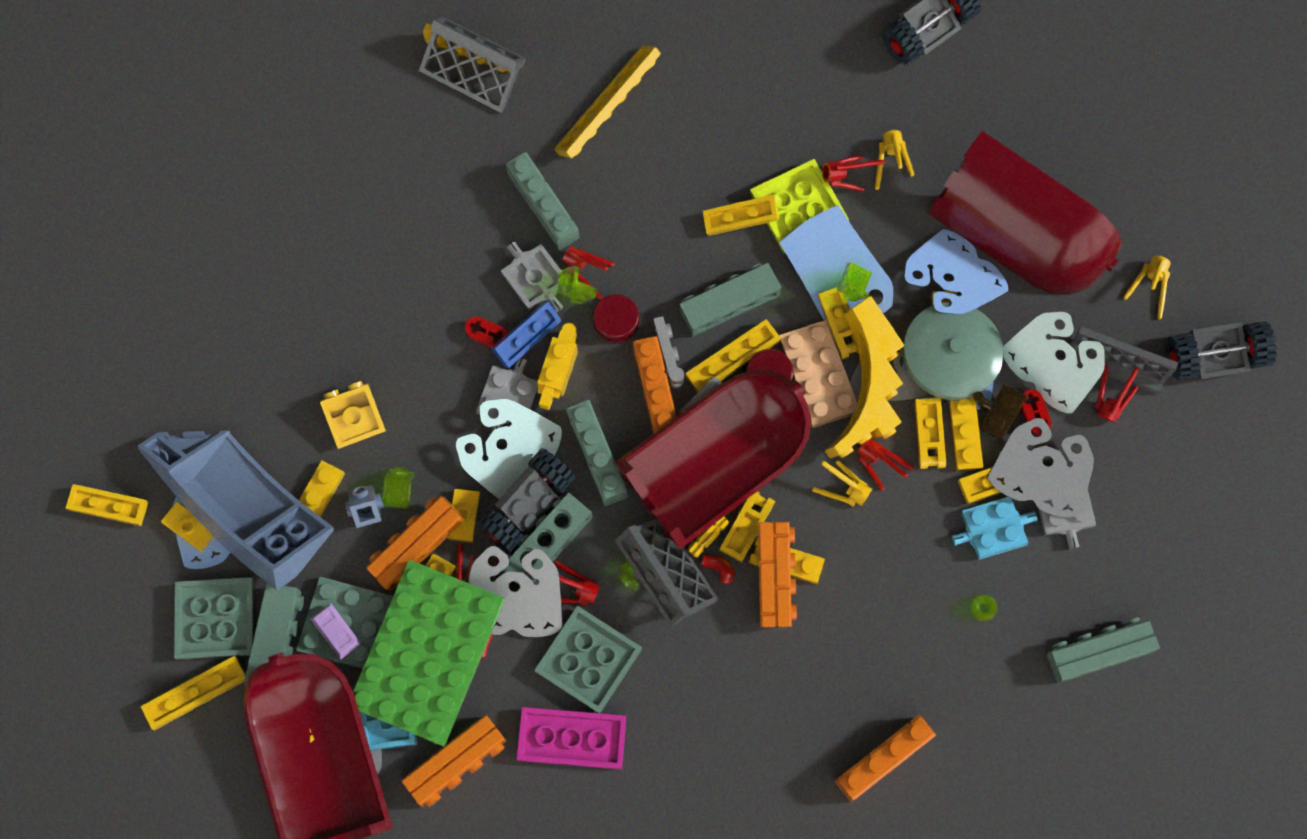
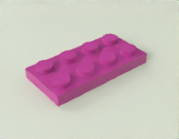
[517,707,627,770]

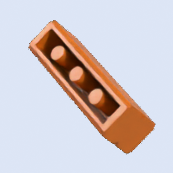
[633,336,677,434]
[366,496,465,591]
[758,521,797,627]
[401,714,506,807]
[834,714,936,803]

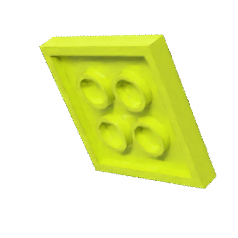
[750,159,849,254]

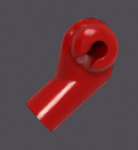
[702,554,735,584]

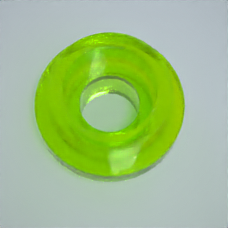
[971,595,997,621]

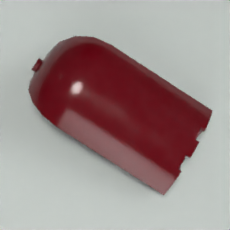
[929,131,1122,295]
[615,370,812,549]
[243,653,393,839]

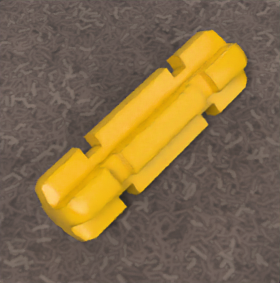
[688,517,729,558]

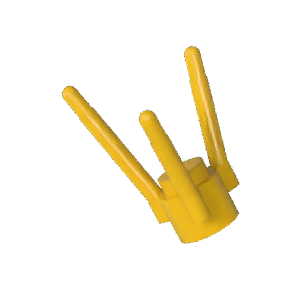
[875,130,914,190]
[1123,255,1171,320]
[812,461,872,507]

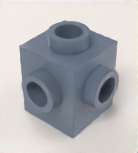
[345,485,384,528]

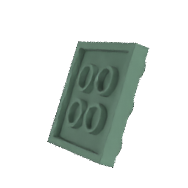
[174,577,254,660]
[296,577,393,669]
[534,606,642,714]

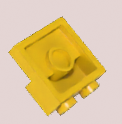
[320,381,386,449]

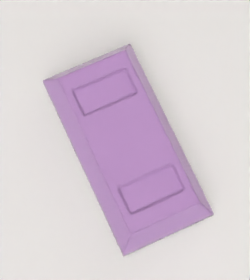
[310,603,361,660]

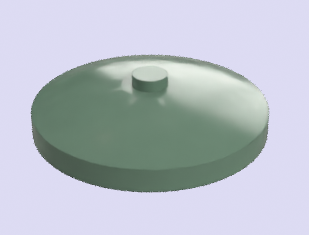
[902,302,1003,400]

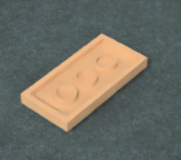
[779,320,857,428]

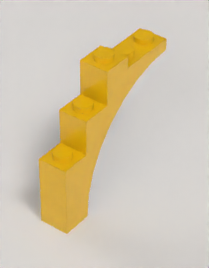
[825,296,904,459]

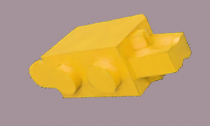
[537,323,578,410]

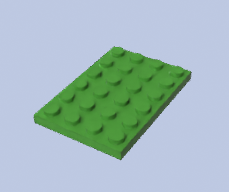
[353,560,506,746]

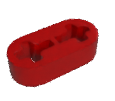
[465,316,508,349]
[1020,389,1052,437]

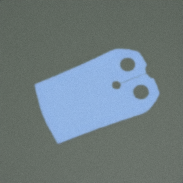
[780,205,893,324]

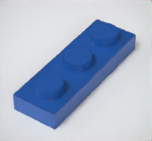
[491,301,562,368]

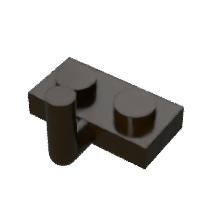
[973,384,1027,441]

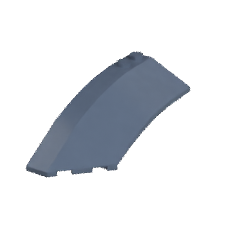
[137,430,334,591]

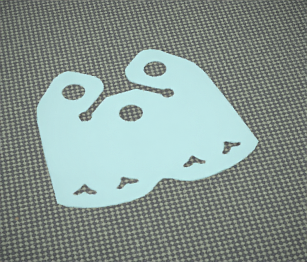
[1003,312,1105,413]
[456,399,562,499]

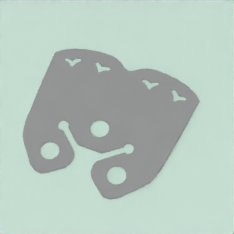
[988,418,1094,518]
[469,546,562,637]

